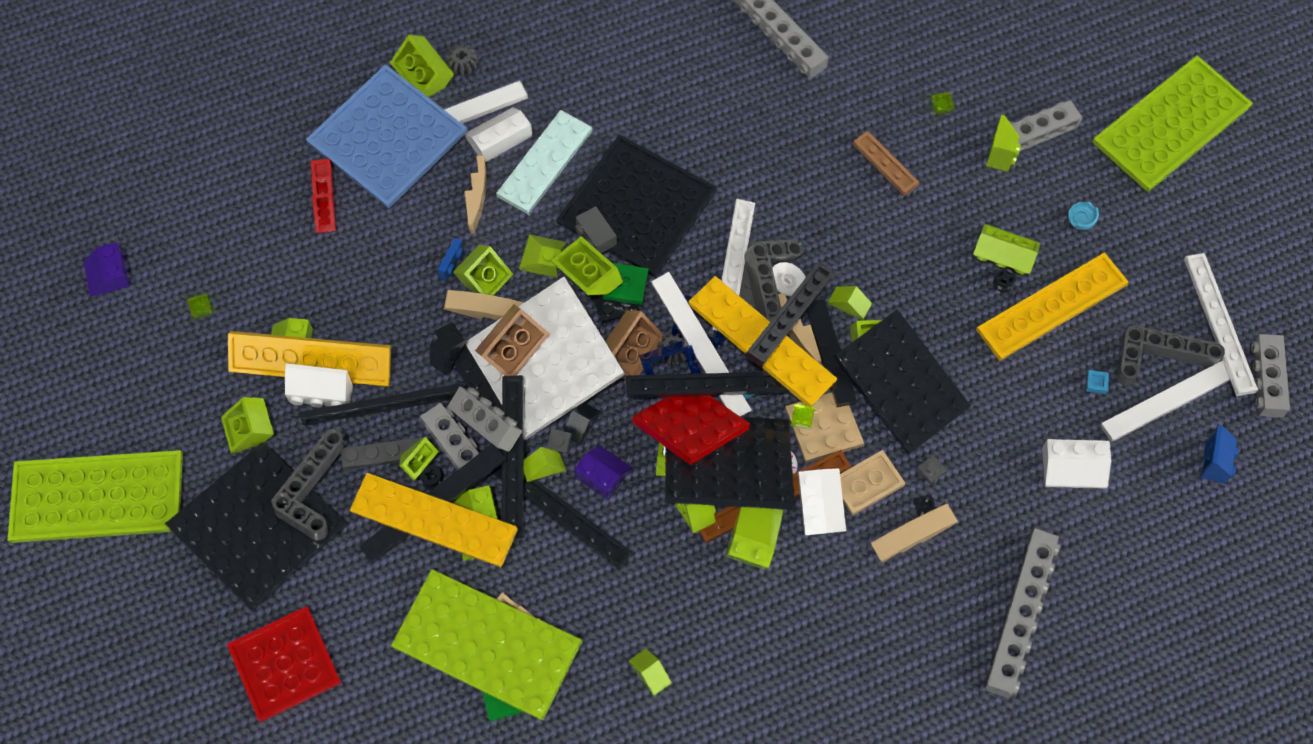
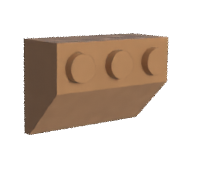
[475,304,550,376]
[605,310,664,380]

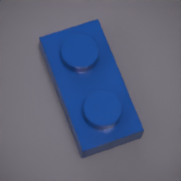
[437,238,465,281]

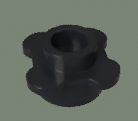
[913,495,936,517]

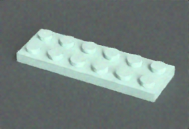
[496,110,592,215]

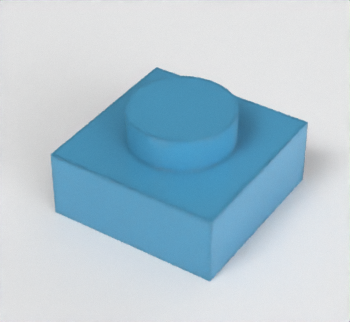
[1086,370,1109,394]

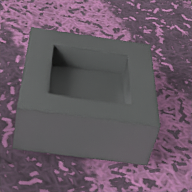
[547,429,573,454]
[917,455,947,485]

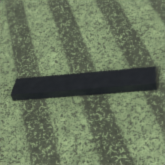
[806,299,857,408]

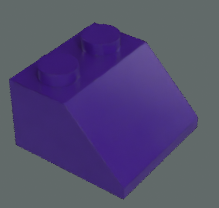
[84,242,130,296]
[574,445,633,500]

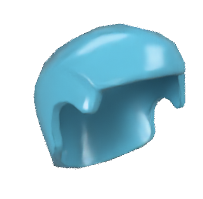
[1068,202,1099,230]

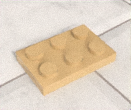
[840,450,906,516]

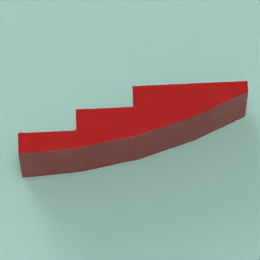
[311,159,336,234]

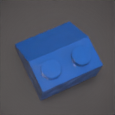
[1200,425,1239,484]

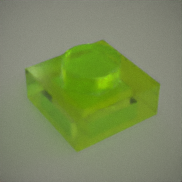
[931,92,955,115]
[187,293,213,319]
[791,404,815,430]

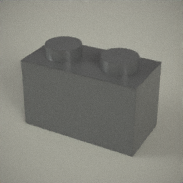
[575,206,617,253]

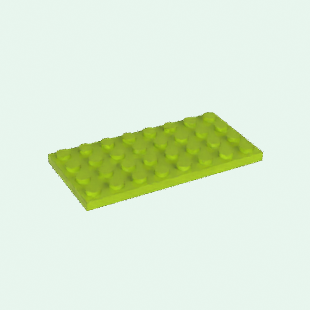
[1092,56,1253,192]
[8,450,183,543]
[391,569,582,721]

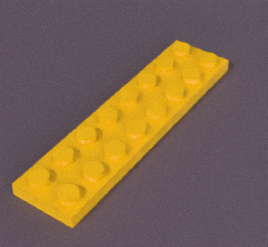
[976,252,1129,361]
[688,276,837,408]
[228,331,391,386]
[349,473,518,568]

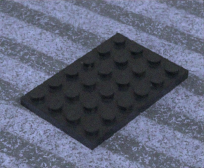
[834,309,971,454]

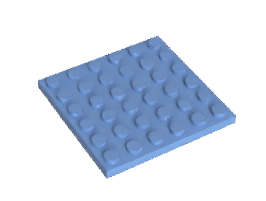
[306,64,468,209]

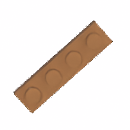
[853,131,919,196]

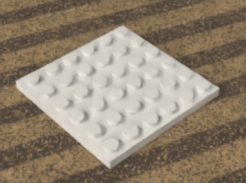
[465,277,625,441]

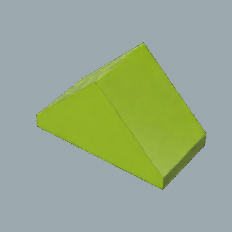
[827,286,872,320]
[400,437,439,480]
[524,447,566,482]
[628,648,671,696]

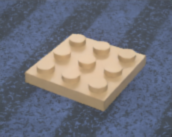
[785,392,864,464]

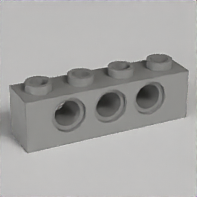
[1011,100,1082,152]
[1251,334,1290,418]
[447,386,522,452]
[420,403,479,470]

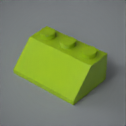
[390,35,454,98]
[973,224,1040,274]
[551,236,623,295]
[452,485,497,561]

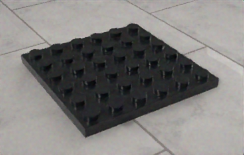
[556,134,717,278]
[665,417,795,510]
[165,442,347,611]

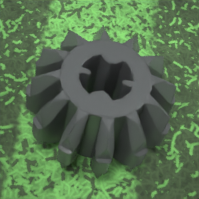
[446,44,479,77]
[657,332,690,367]

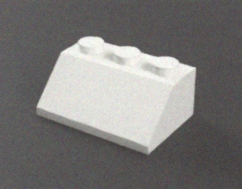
[464,108,532,162]
[285,363,353,408]
[1042,439,1111,488]
[797,468,846,535]

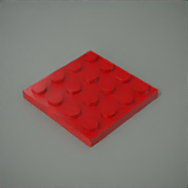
[632,395,750,465]
[227,606,342,723]

